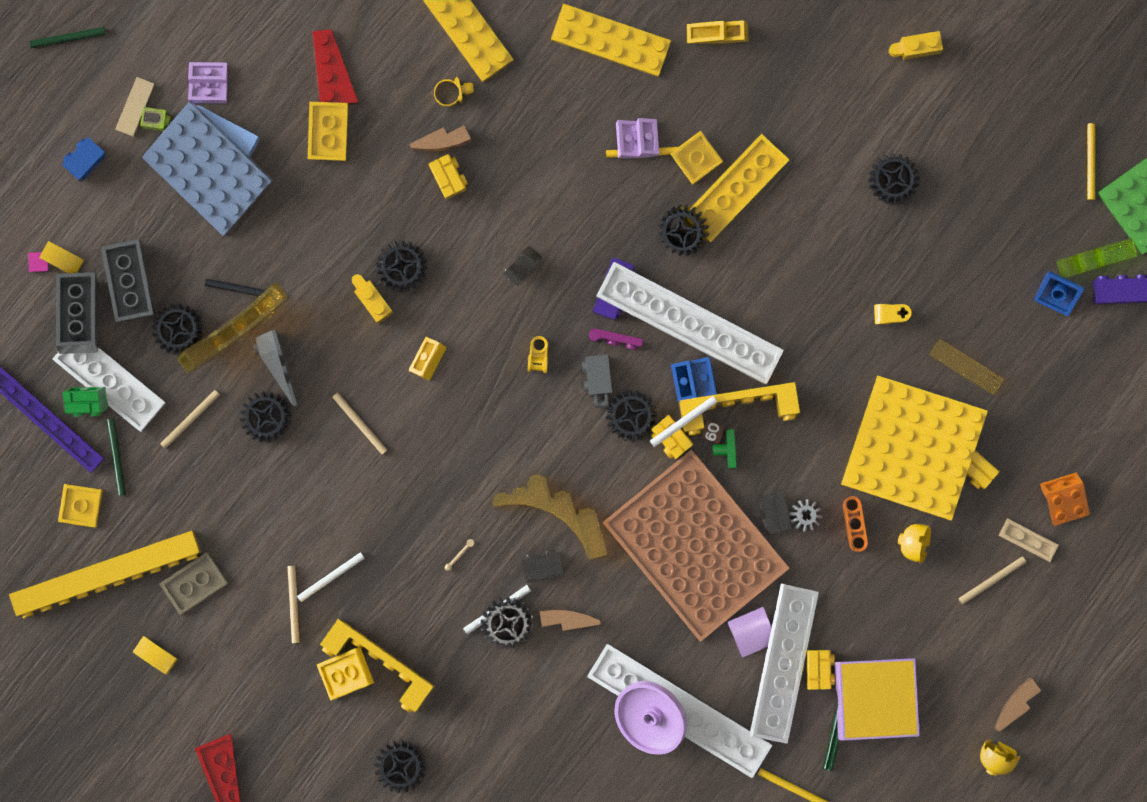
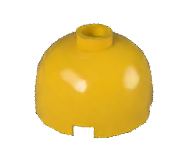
[898,524,931,563]
[980,739,1021,776]

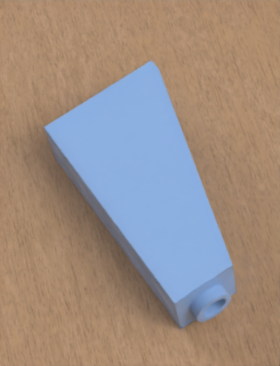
[197,105,260,158]

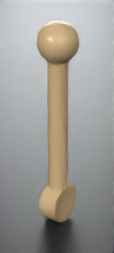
[445,539,474,571]

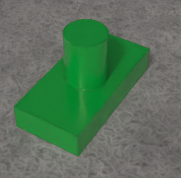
[712,429,736,469]

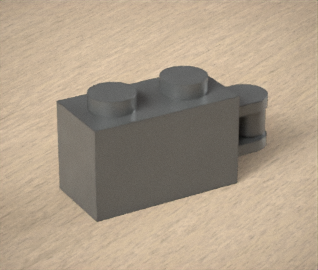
[582,354,612,409]

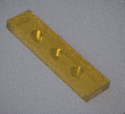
[929,338,1004,396]

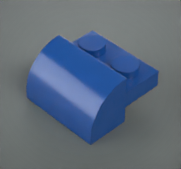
[671,357,717,402]

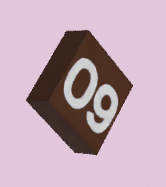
[701,420,725,444]

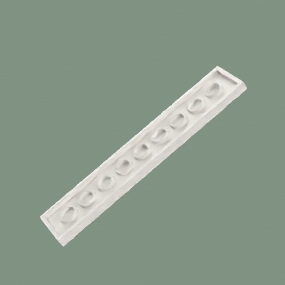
[596,262,784,385]
[587,644,772,778]

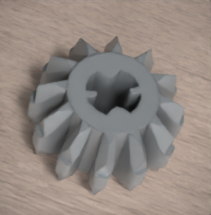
[789,499,822,532]

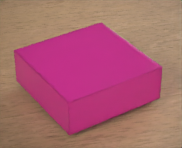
[28,252,49,273]

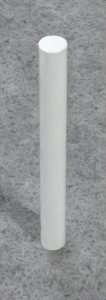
[650,396,717,447]
[297,552,365,602]
[463,585,531,635]

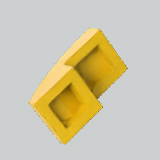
[39,241,84,273]
[133,636,178,675]

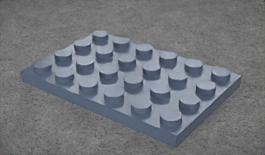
[142,101,273,236]

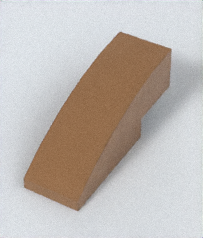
[409,126,472,152]
[540,610,601,631]
[995,678,1041,732]

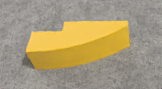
[687,20,749,44]

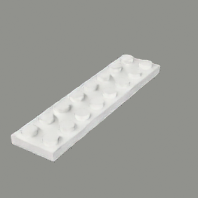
[749,584,819,744]

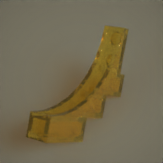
[177,282,288,374]
[491,474,608,560]

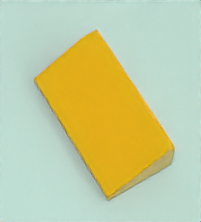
[409,337,446,381]

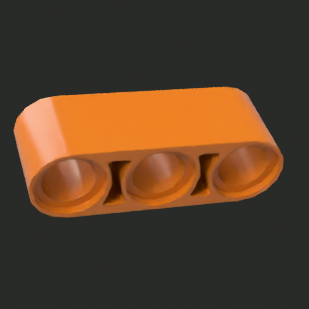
[842,496,868,552]

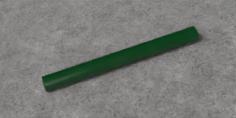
[29,27,106,48]
[106,419,126,496]

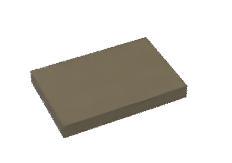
[159,552,229,616]

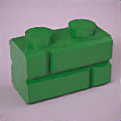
[62,387,108,417]

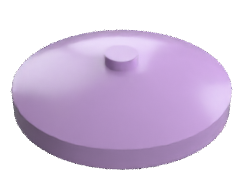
[615,681,687,755]

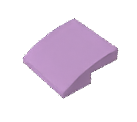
[188,62,228,104]
[616,118,659,158]
[727,607,772,658]

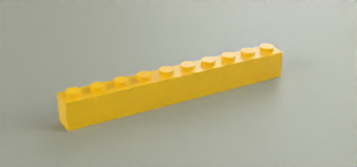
[9,531,201,618]

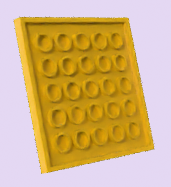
[841,375,988,521]

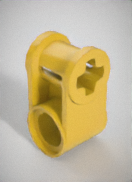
[874,304,912,324]
[528,336,548,373]

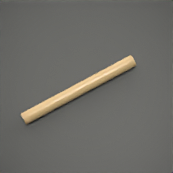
[160,390,220,449]
[332,392,388,455]
[958,556,1027,605]
[288,566,300,643]

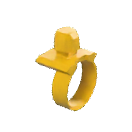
[434,77,474,107]

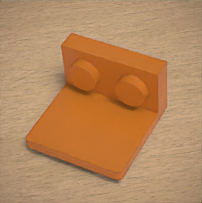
[1040,472,1090,526]

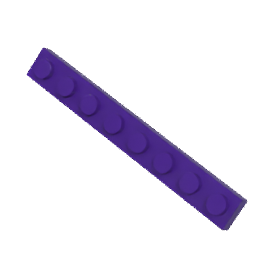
[0,366,104,473]

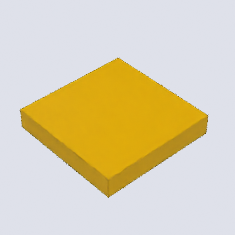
[670,131,723,184]
[58,484,103,528]

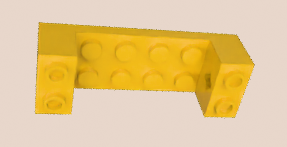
[679,382,800,436]
[320,619,435,713]

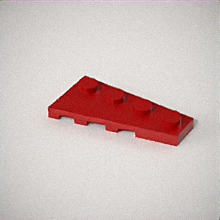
[312,29,358,104]
[195,733,241,802]

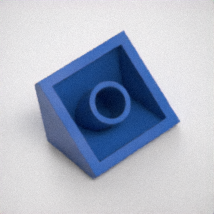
[1034,271,1085,316]

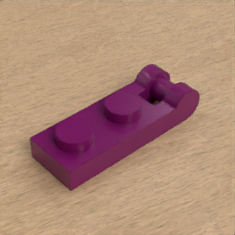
[589,329,643,350]

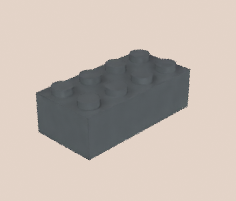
[101,239,156,324]
[56,272,98,354]

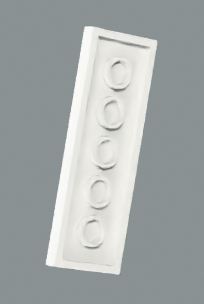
[53,347,166,432]

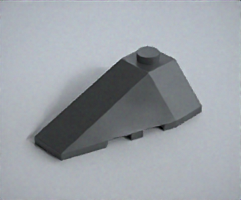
[253,330,299,408]

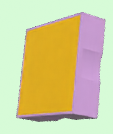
[834,658,919,740]

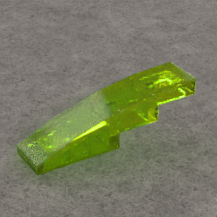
[1056,238,1138,278]

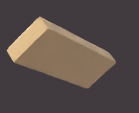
[115,77,155,137]
[998,518,1059,562]

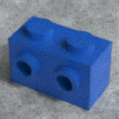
[62,137,107,183]

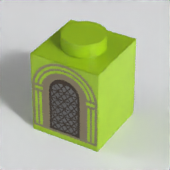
[141,107,171,132]

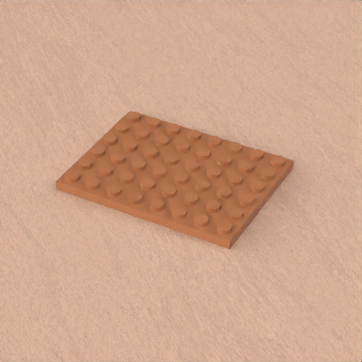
[602,449,789,642]

